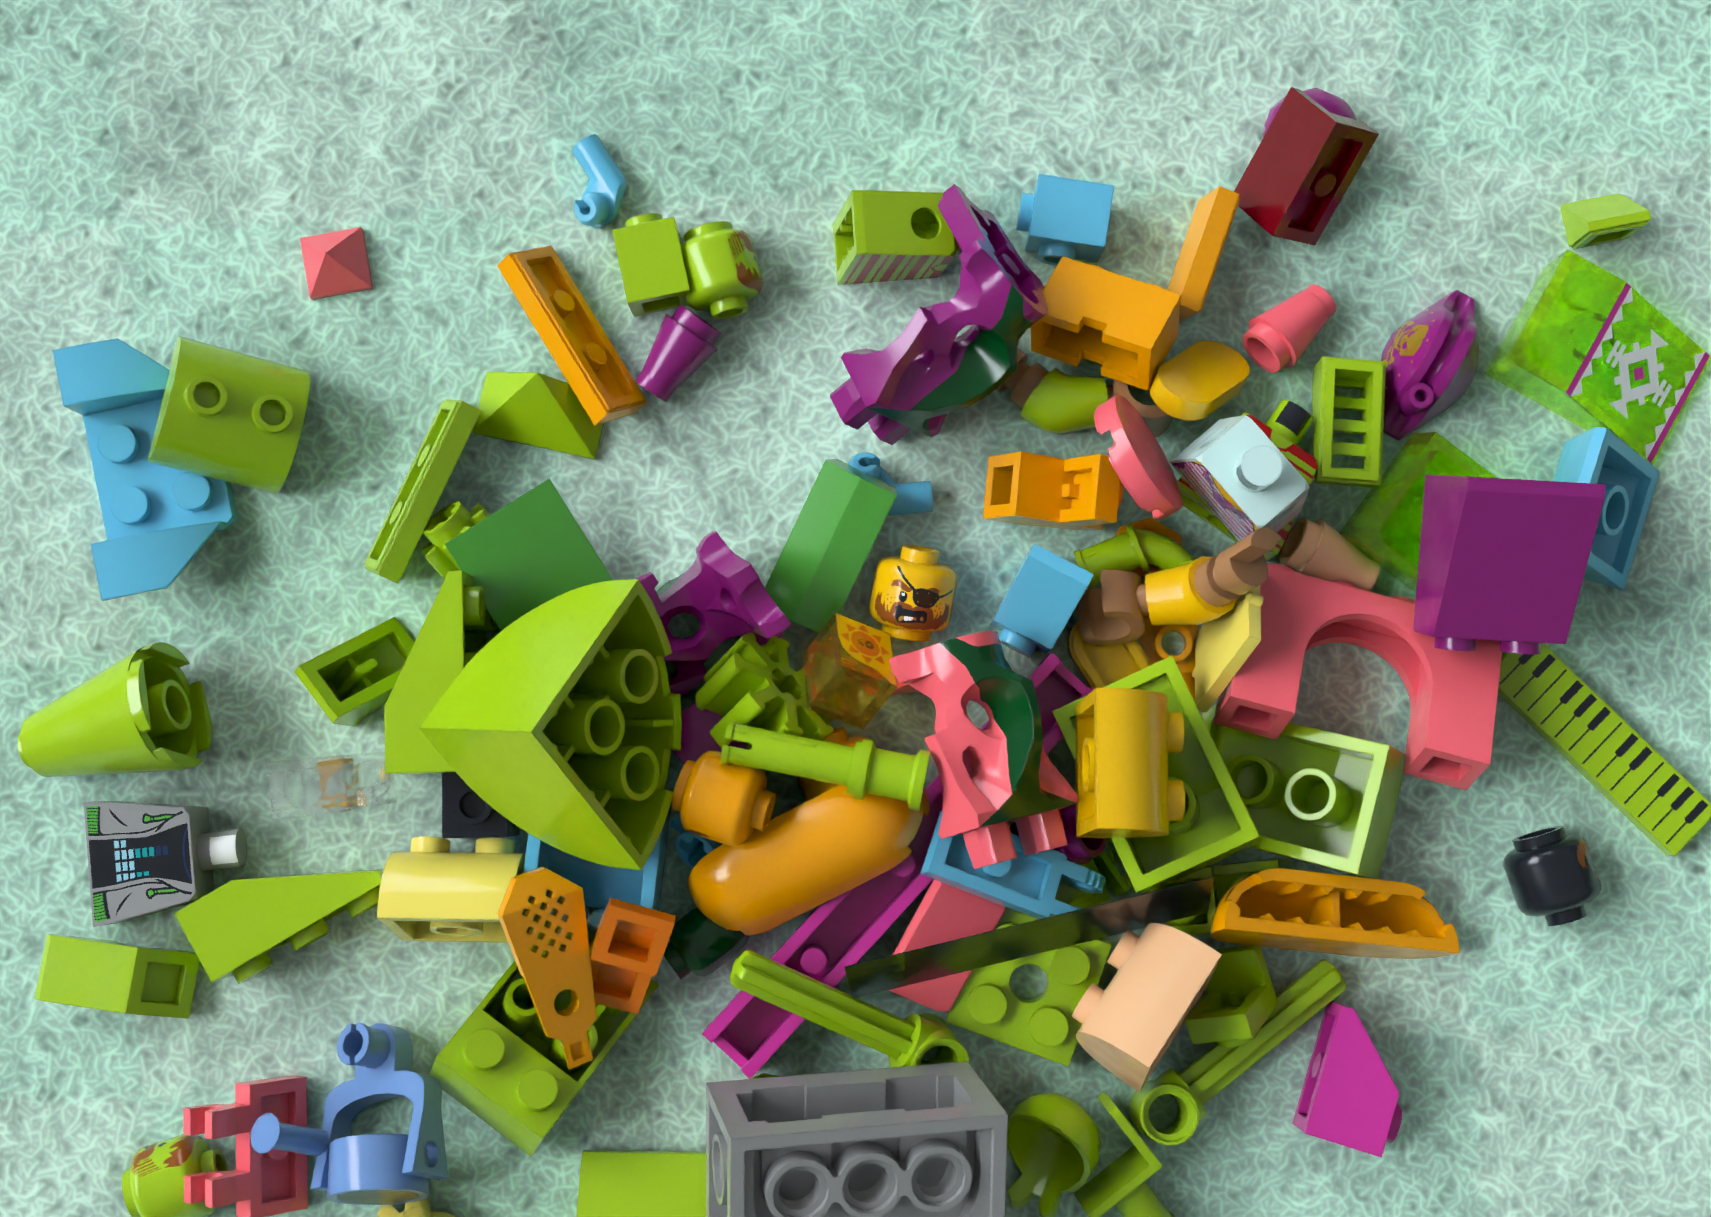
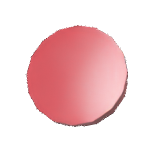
[1094,394,1183,520]

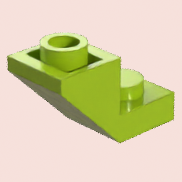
[34,934,200,1019]

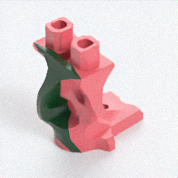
[866,631,1078,869]

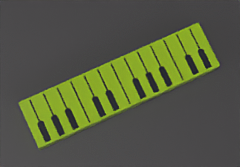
[1498,643,1711,856]

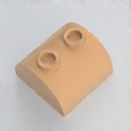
[1072,923,1222,1093]

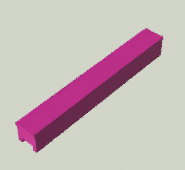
[702,653,1093,1079]

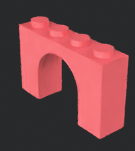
[1213,563,1502,790]

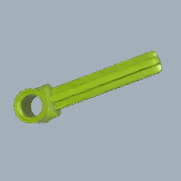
[729,950,970,1068]
[1129,959,1347,1146]

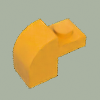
[983,451,1123,530]

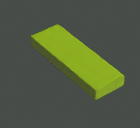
[364,399,481,584]

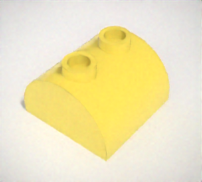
[377,836,531,943]

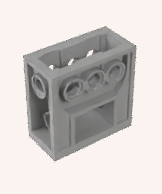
[706,1061,1008,1217]

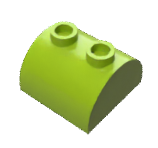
[147,336,310,494]

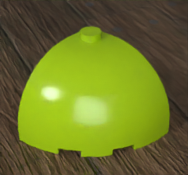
[419,579,682,870]

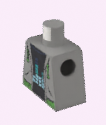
[84,801,247,927]

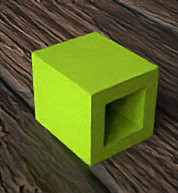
[612,213,691,317]

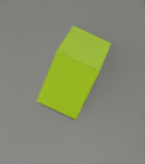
[294,617,415,727]

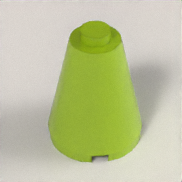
[17,642,213,777]

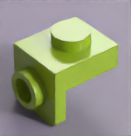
[1185,945,1278,1048]

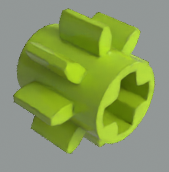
[422,501,490,579]

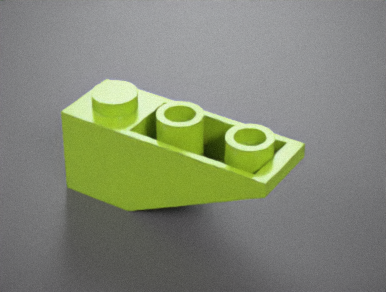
[174,869,384,984]

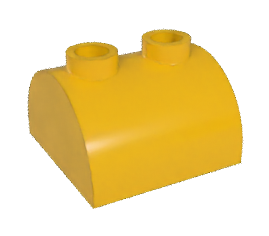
[1075,688,1185,838]

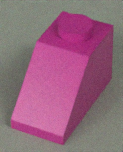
[1292,1001,1402,1158]

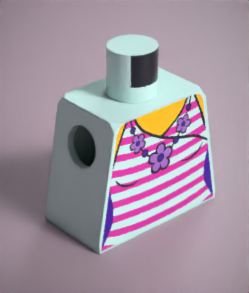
[1170,415,1310,541]

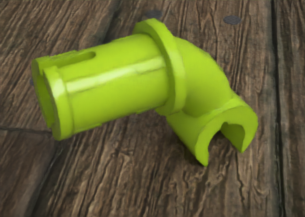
[1074,523,1198,588]

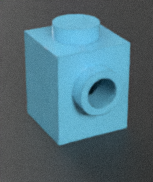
[1016,174,1114,266]

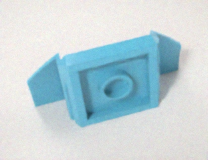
[52,338,238,601]

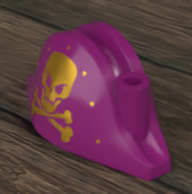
[1381,290,1479,441]

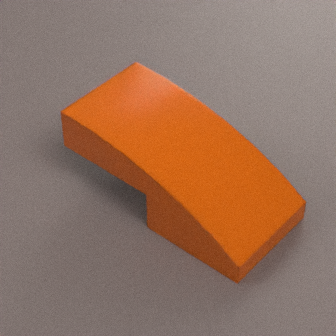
[589,898,676,1015]

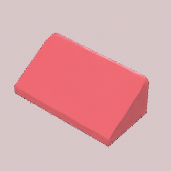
[889,879,1007,1013]

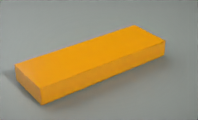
[497,246,647,426]

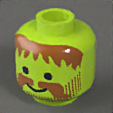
[681,221,764,320]
[122,1134,228,1217]

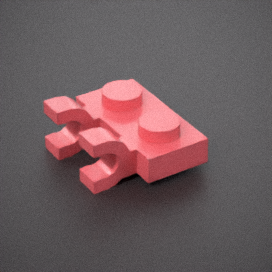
[183,1075,308,1217]

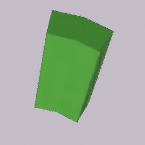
[765,459,897,637]

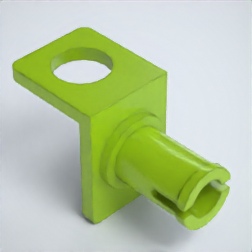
[1074,1091,1175,1217]

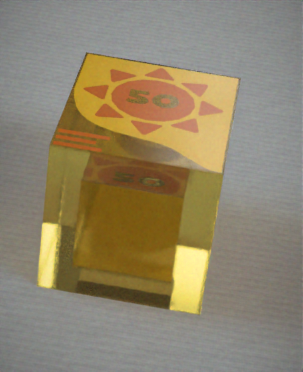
[803,612,897,729]

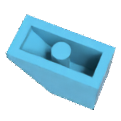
[990,544,1094,657]

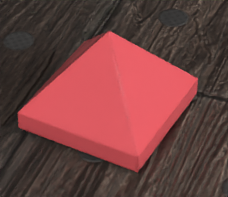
[300,227,373,300]

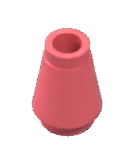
[1242,284,1336,373]

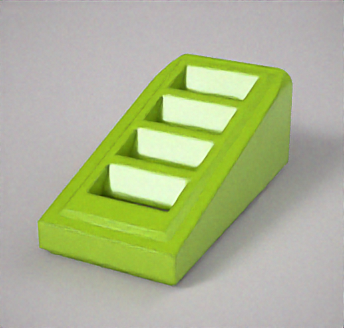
[1312,356,1386,488]

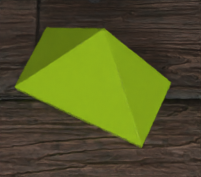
[473,372,604,460]

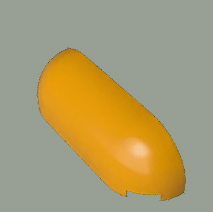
[687,785,929,935]
[1211,868,1460,959]

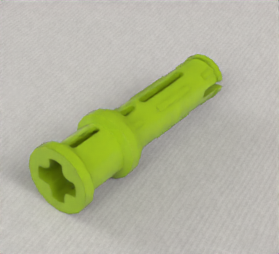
[721,721,930,811]

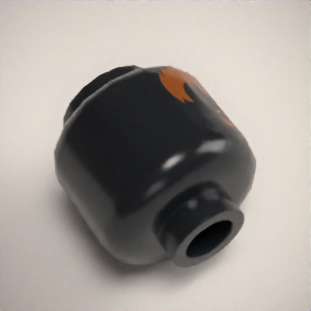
[1503,826,1601,926]

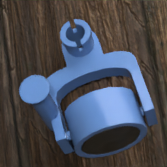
[250,1022,448,1205]

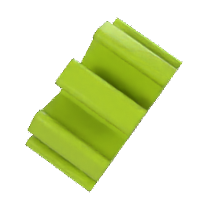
[695,633,840,771]

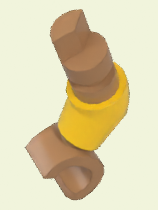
[1077,528,1282,646]

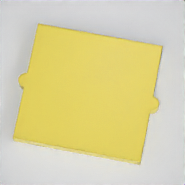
[1192,585,1264,713]

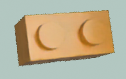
[1031,256,1181,391]

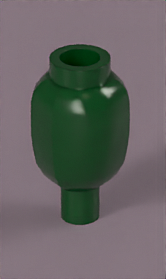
[663,907,750,980]

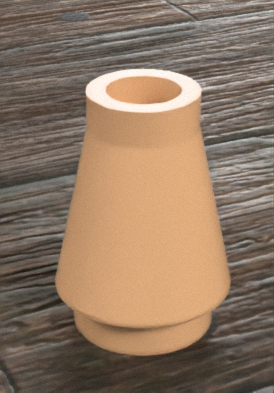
[1279,517,1380,591]

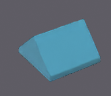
[1553,427,1660,590]

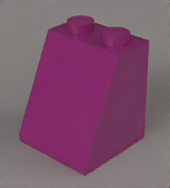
[1413,474,1606,655]

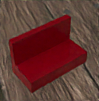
[1234,87,1379,245]

